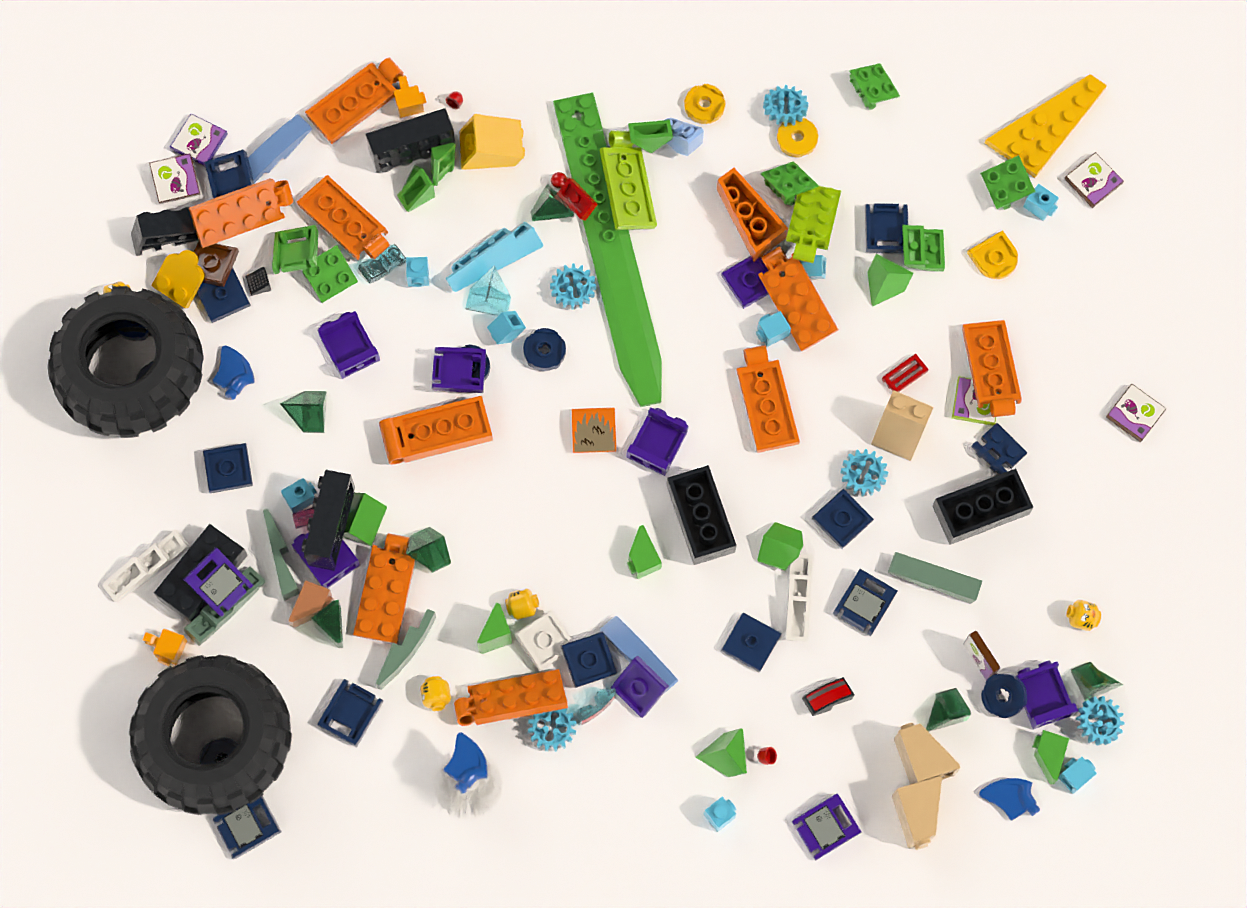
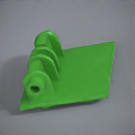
[849,63,900,110]
[980,155,1036,210]
[760,161,819,206]
[302,245,358,303]

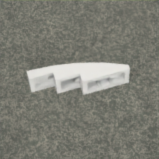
[102,530,190,602]
[786,554,813,642]

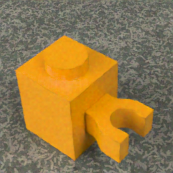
[393,75,427,118]
[142,628,187,666]

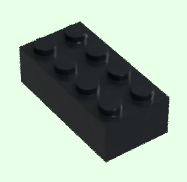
[365,108,455,173]
[666,465,737,565]
[932,468,1034,545]
[301,469,355,571]
[154,523,248,623]

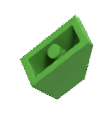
[626,524,662,579]
[1032,730,1070,785]

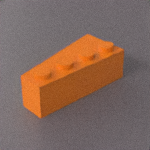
[716,167,788,262]

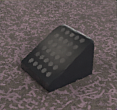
[246,267,272,296]

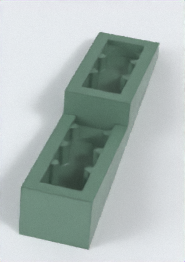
[263,508,300,601]
[888,552,983,604]

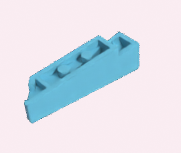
[445,222,543,292]

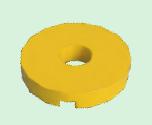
[684,84,726,124]
[777,118,819,158]

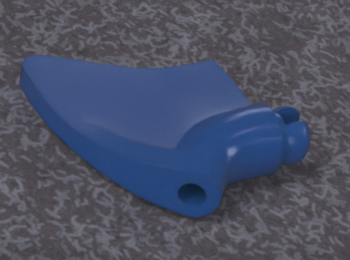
[212,345,255,400]
[443,732,488,794]
[979,778,1040,821]

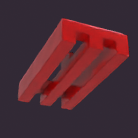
[881,353,929,392]

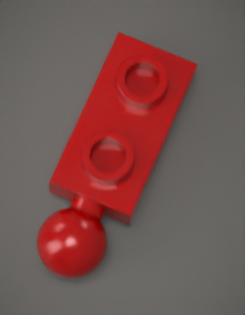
[551,172,598,221]

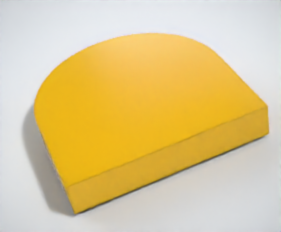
[967,230,1018,279]

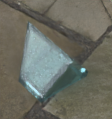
[465,266,511,316]

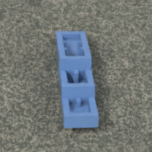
[248,114,313,184]
[600,615,678,694]

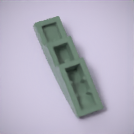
[184,566,266,646]
[375,609,436,690]

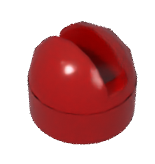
[445,91,464,110]
[757,747,777,765]

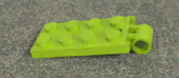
[600,131,657,230]
[786,186,841,263]

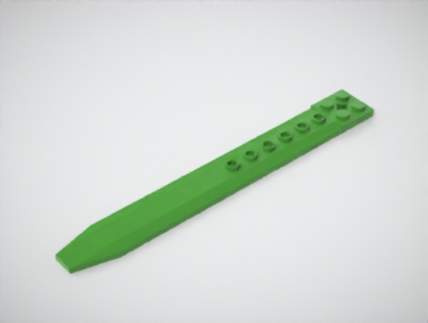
[553,92,662,408]

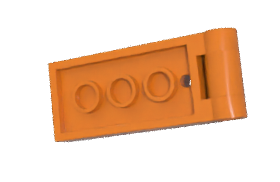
[379,395,493,465]

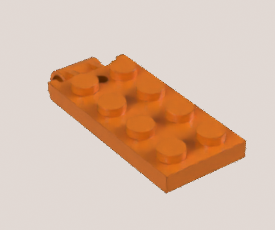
[305,57,404,145]
[297,174,390,261]
[189,178,294,248]
[758,246,839,352]
[962,320,1022,417]
[736,345,800,453]
[353,533,417,644]
[454,669,568,726]

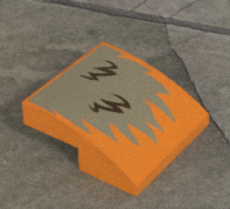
[571,407,616,453]

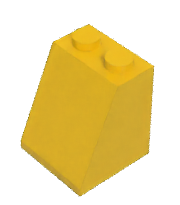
[459,114,525,170]

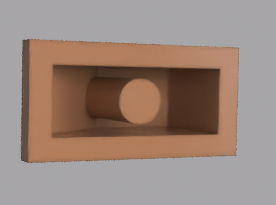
[288,580,334,628]

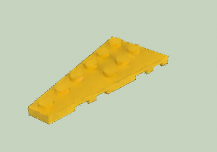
[984,74,1107,178]

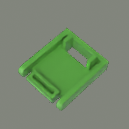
[272,225,319,274]

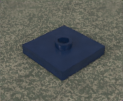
[197,268,251,323]
[203,443,253,494]
[812,488,874,550]
[721,612,782,673]
[560,631,618,688]

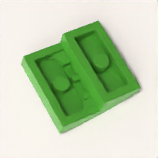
[902,225,945,272]

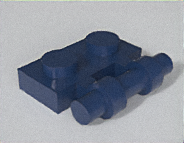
[971,422,1028,474]

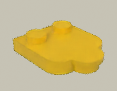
[151,250,204,308]

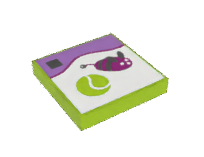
[952,376,1000,426]

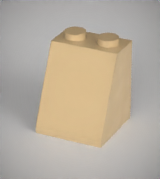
[871,390,934,461]
[894,722,961,785]
[892,776,942,850]

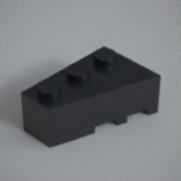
[131,207,199,256]

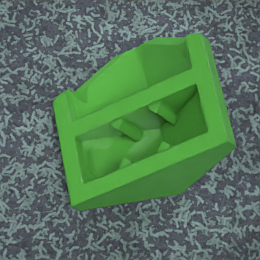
[431,143,456,186]
[757,522,804,571]

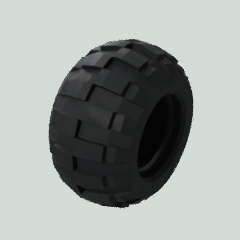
[47,286,204,438]
[129,654,292,815]

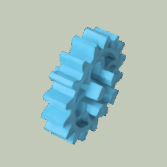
[763,85,809,126]
[550,263,596,310]
[840,449,889,497]
[1075,696,1125,746]
[528,708,576,752]

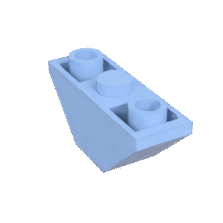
[664,117,704,157]

